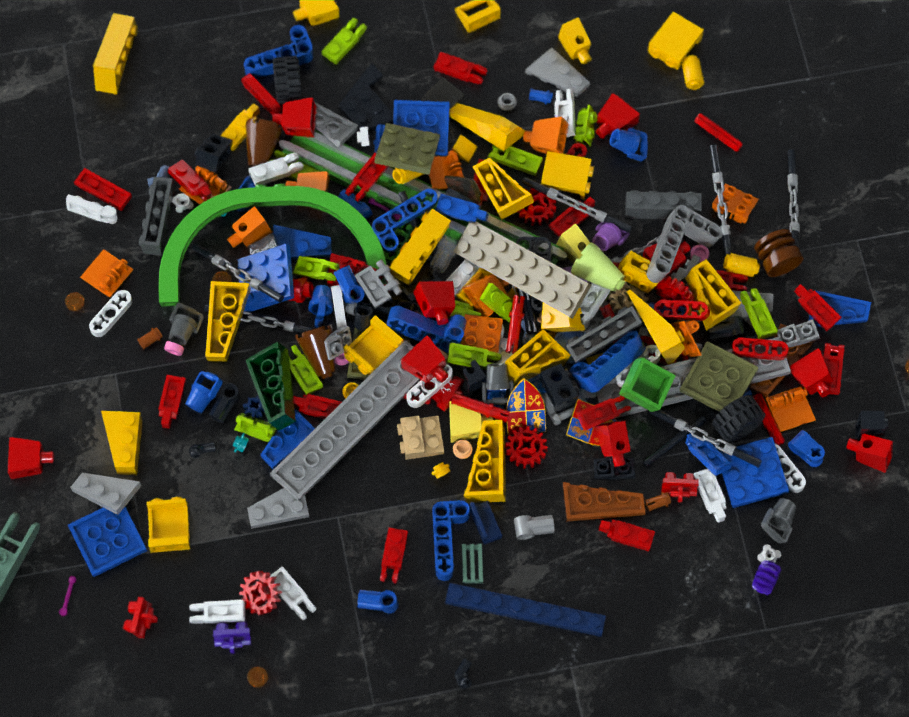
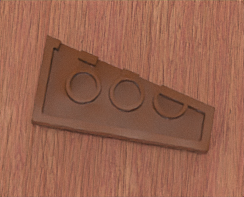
[750,323,815,397]
[563,482,645,522]

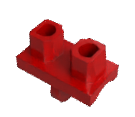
[661,472,698,503]
[123,597,158,638]

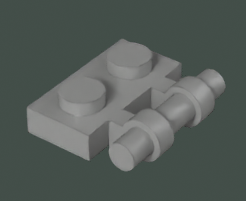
[354,259,402,308]

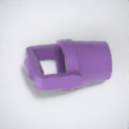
[592,222,630,252]

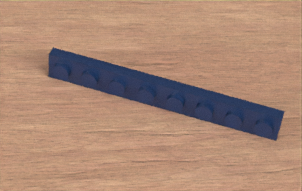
[445,583,606,637]

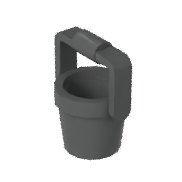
[169,303,204,346]
[482,363,513,405]
[761,498,797,544]

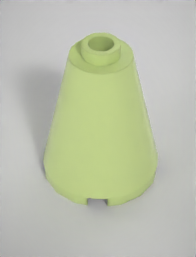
[571,242,625,292]

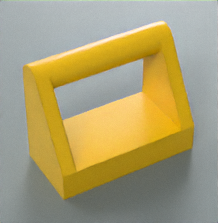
[455,0,501,33]

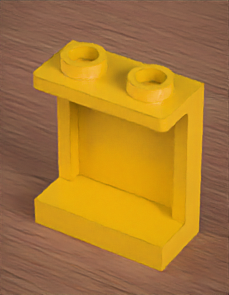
[648,12,704,70]
[541,151,594,199]
[343,315,403,375]
[147,497,190,553]

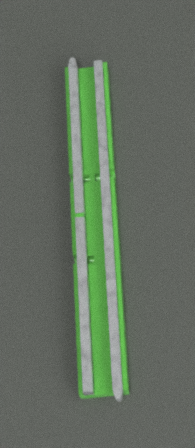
[279,130,567,265]

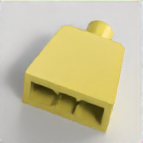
[556,223,590,264]
[449,401,493,443]

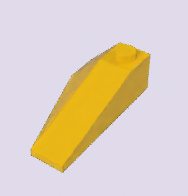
[449,103,525,151]
[627,289,685,365]

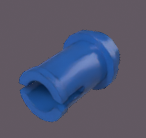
[529,88,553,105]

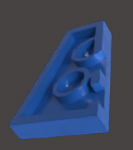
[273,224,332,260]
[808,290,871,327]
[261,409,315,470]

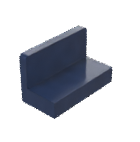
[469,501,502,545]

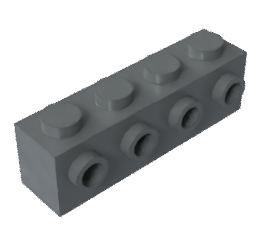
[139,176,175,256]
[625,190,702,219]
[566,306,642,363]

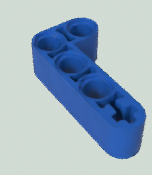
[244,25,313,79]
[372,189,437,253]
[387,306,466,353]
[570,331,646,393]
[432,500,470,581]

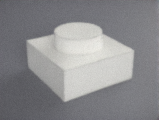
[357,127,369,146]

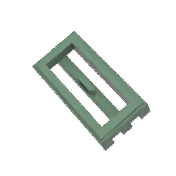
[462,544,483,584]

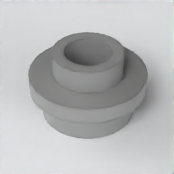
[498,93,516,111]

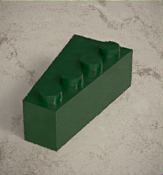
[245,342,296,431]

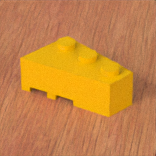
[686,259,741,331]
[541,303,585,332]
[504,329,571,385]
[101,411,142,475]

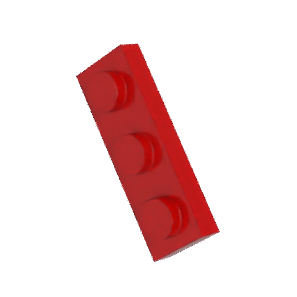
[74,168,132,211]

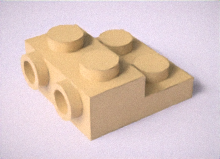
[397,416,444,460]

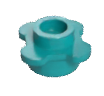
[232,433,249,453]

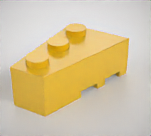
[473,158,534,220]

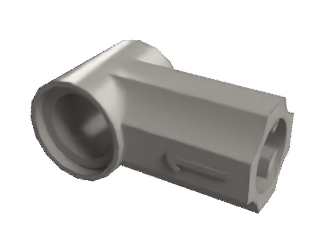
[514,515,555,540]

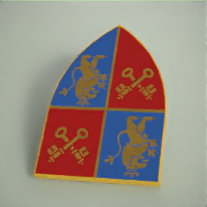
[506,378,546,435]
[566,399,617,446]

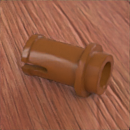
[137,327,163,349]
[645,492,671,512]

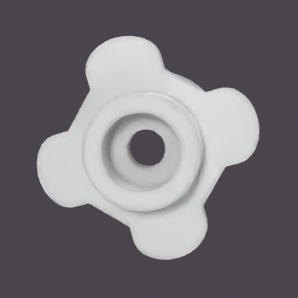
[172,193,193,213]
[757,544,781,563]

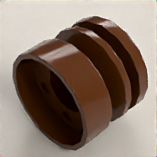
[754,229,804,277]

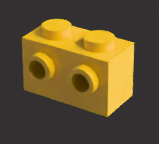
[618,251,658,293]

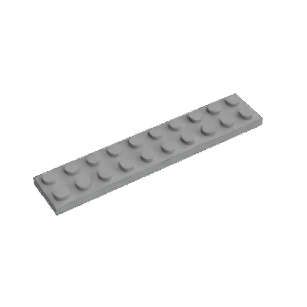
[596,337,791,418]
[270,340,420,501]

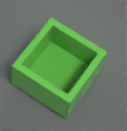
[619,357,676,412]

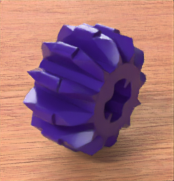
[752,560,781,595]

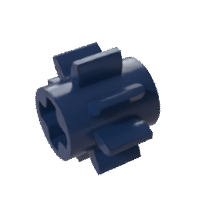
[243,396,265,420]

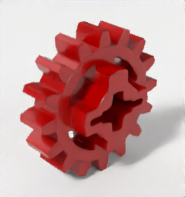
[517,188,556,226]
[654,276,695,309]
[505,426,548,469]
[239,571,282,615]

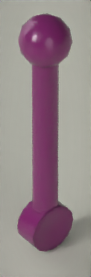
[368,198,401,221]
[59,576,77,616]

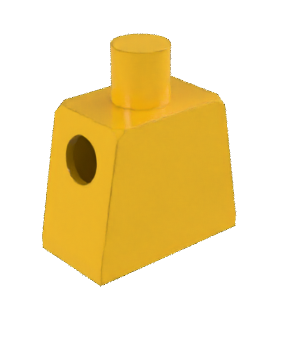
[293,0,339,26]
[558,17,591,64]

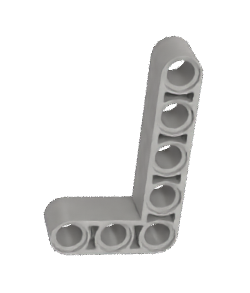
[646,205,723,283]

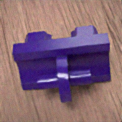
[213,622,251,654]

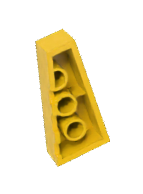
[93,13,138,94]
[389,209,451,286]
[205,281,251,362]
[464,420,506,503]

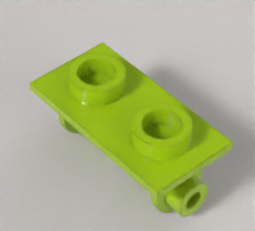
[574,105,597,146]
[234,413,276,442]

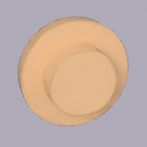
[453,440,472,459]

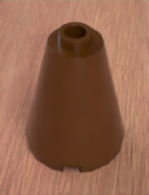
[245,119,282,167]
[295,324,336,379]

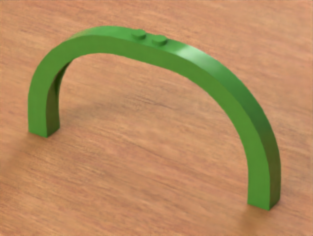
[159,184,388,306]

